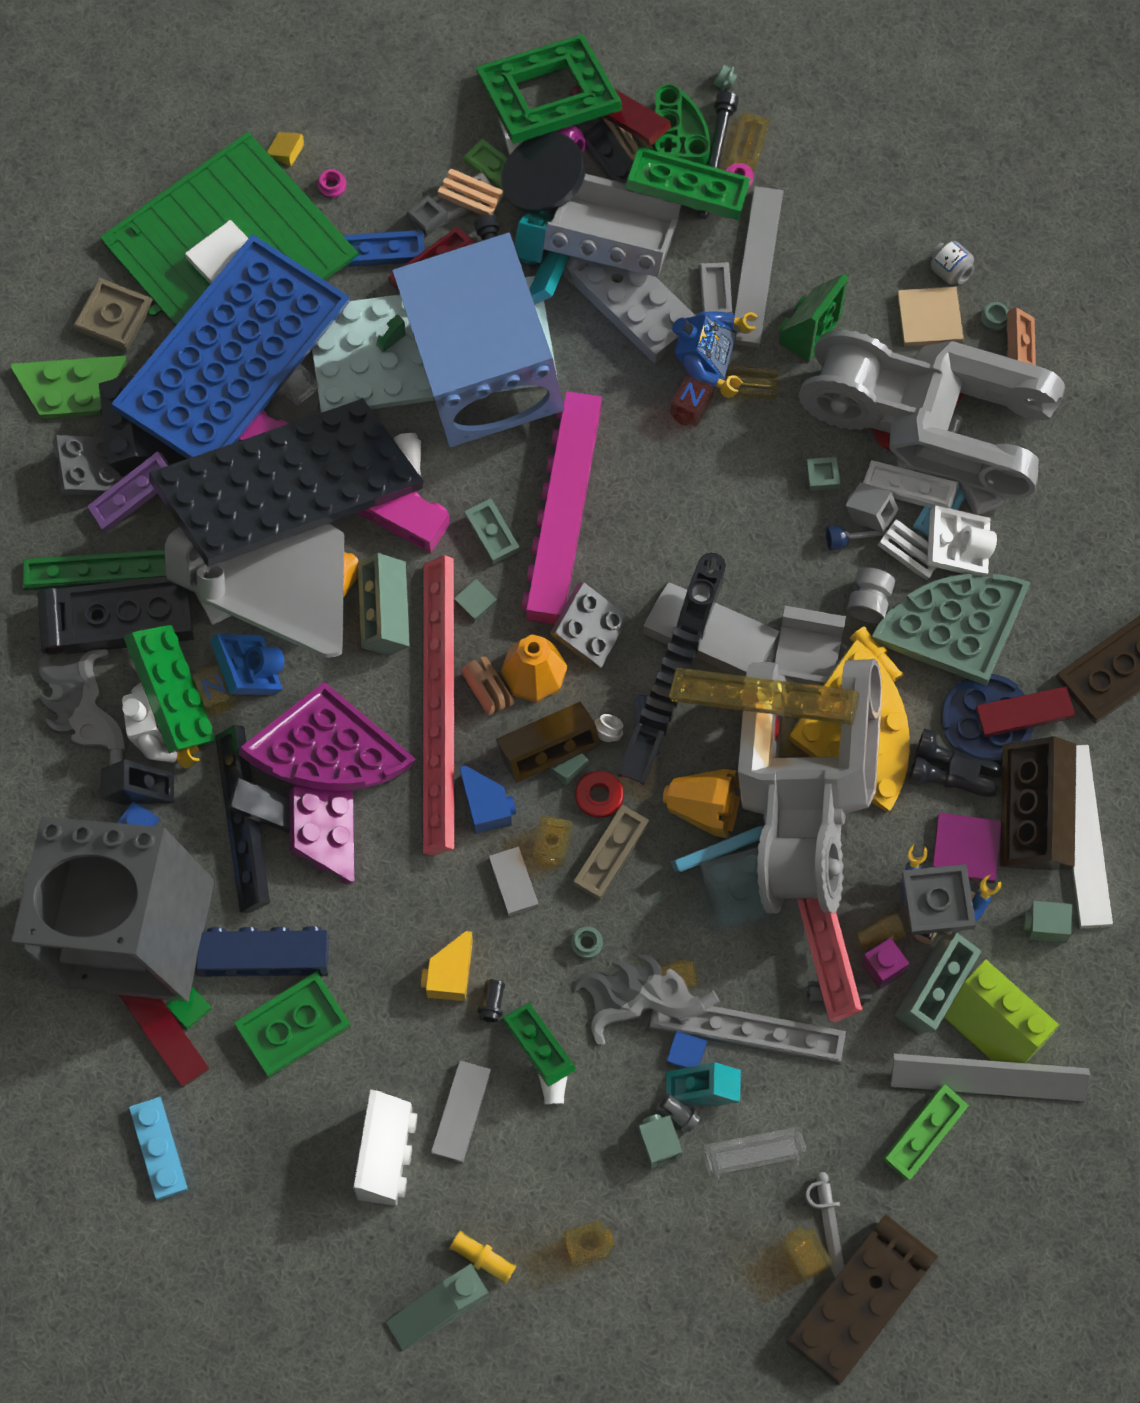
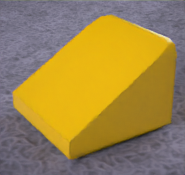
[267,132,304,167]

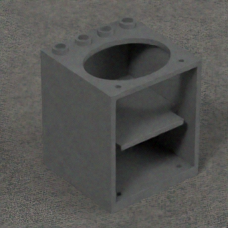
[11,816,215,1002]

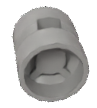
[846,567,895,624]

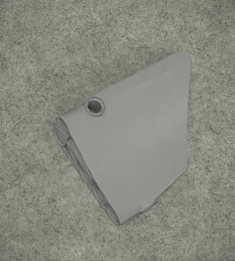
[165,523,344,658]

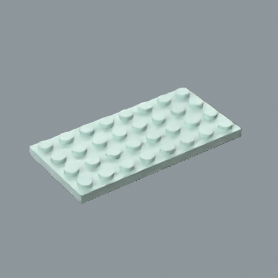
[312,276,557,413]

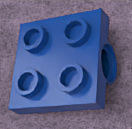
[210,634,284,695]

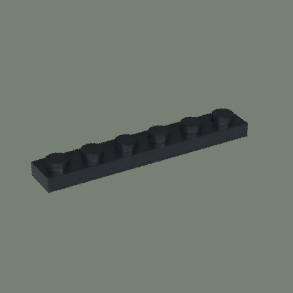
[215,725,270,913]

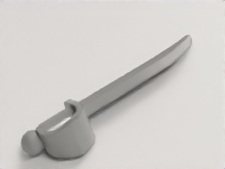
[805,1172,844,1278]

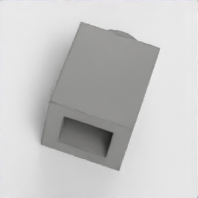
[846,482,899,533]

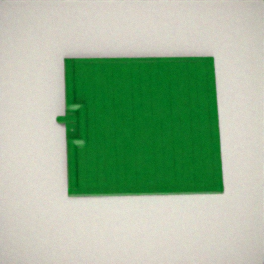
[100,131,359,326]

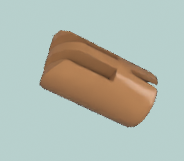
[462,657,515,716]

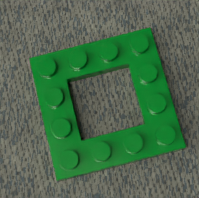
[476,34,622,144]

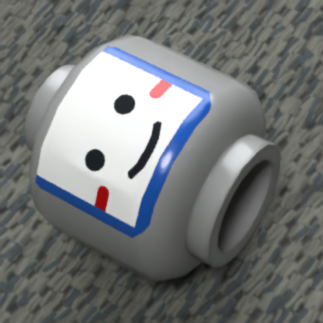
[931,241,975,285]

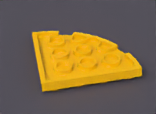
[787,640,910,812]

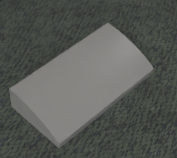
[643,582,780,680]

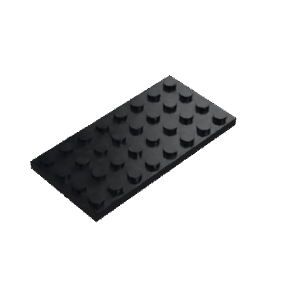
[149,398,424,567]

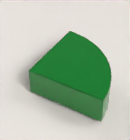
[376,315,406,352]

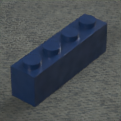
[197,926,329,977]

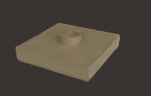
[73,278,154,351]

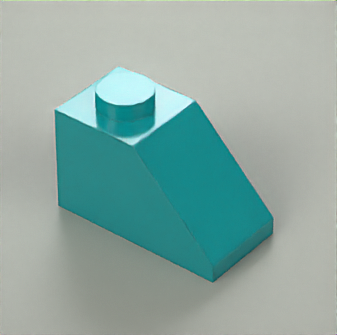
[514,212,555,265]
[666,1062,741,1106]

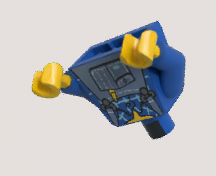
[672,311,758,398]

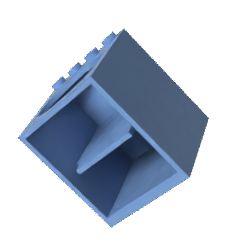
[393,232,564,447]

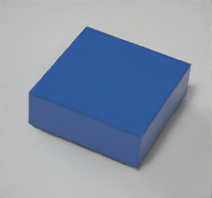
[667,1031,707,1068]

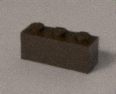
[496,701,601,783]

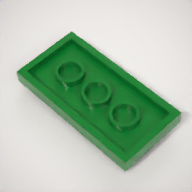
[625,147,751,220]
[124,625,215,754]

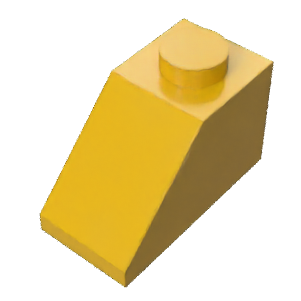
[421,931,473,1001]

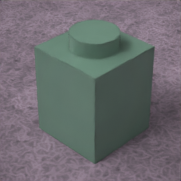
[1023,901,1072,943]
[638,1114,683,1169]

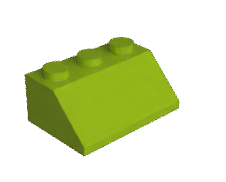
[943,960,1059,1063]

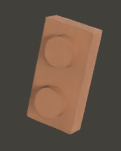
[1006,307,1036,366]

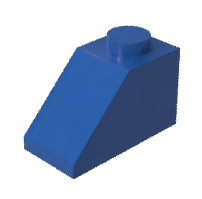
[459,766,516,834]

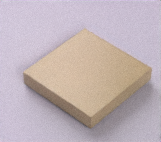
[897,287,963,347]

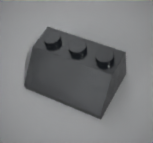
[98,375,179,476]

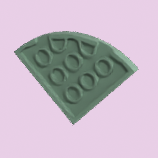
[872,574,1031,686]

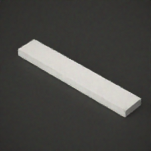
[1072,745,1113,929]

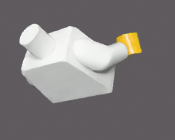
[122,682,200,768]

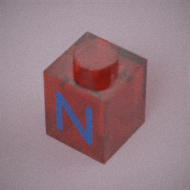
[670,374,714,427]

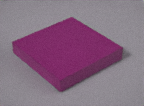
[933,813,1001,883]

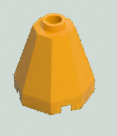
[501,635,567,703]
[663,769,740,838]

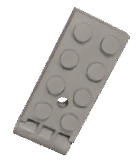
[562,256,695,364]

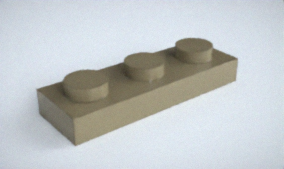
[573,805,649,901]

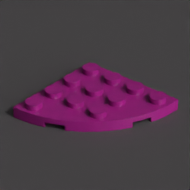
[238,682,416,791]

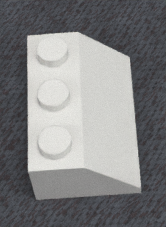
[354,1090,417,1206]

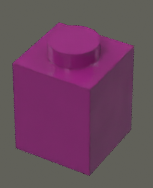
[861,938,909,990]

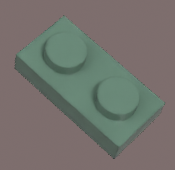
[464,498,520,565]

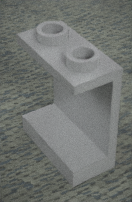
[775,606,846,696]

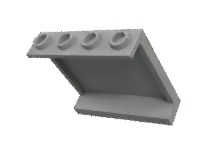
[543,174,682,277]

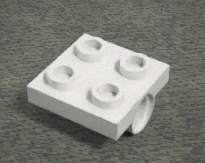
[927,505,997,577]

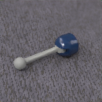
[826,526,899,551]

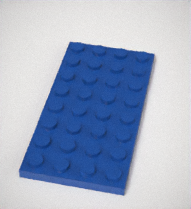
[112,234,350,459]

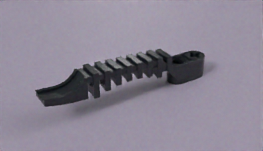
[618,552,726,786]

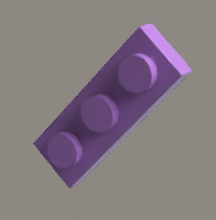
[88,451,169,532]

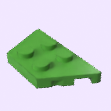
[11,355,127,419]

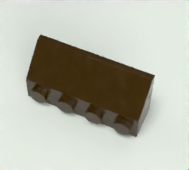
[1000,736,1076,870]

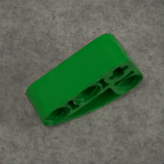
[654,84,710,165]

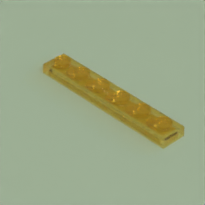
[669,668,860,725]

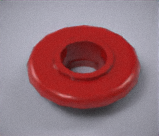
[575,771,624,818]

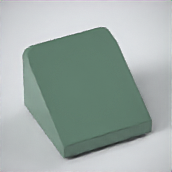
[549,754,589,786]

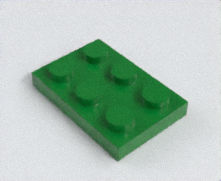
[234,971,351,1079]

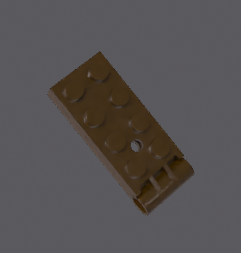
[786,1214,938,1385]

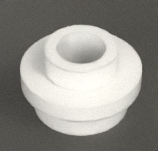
[595,714,623,742]

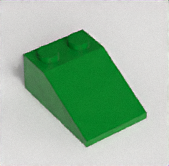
[778,274,848,362]

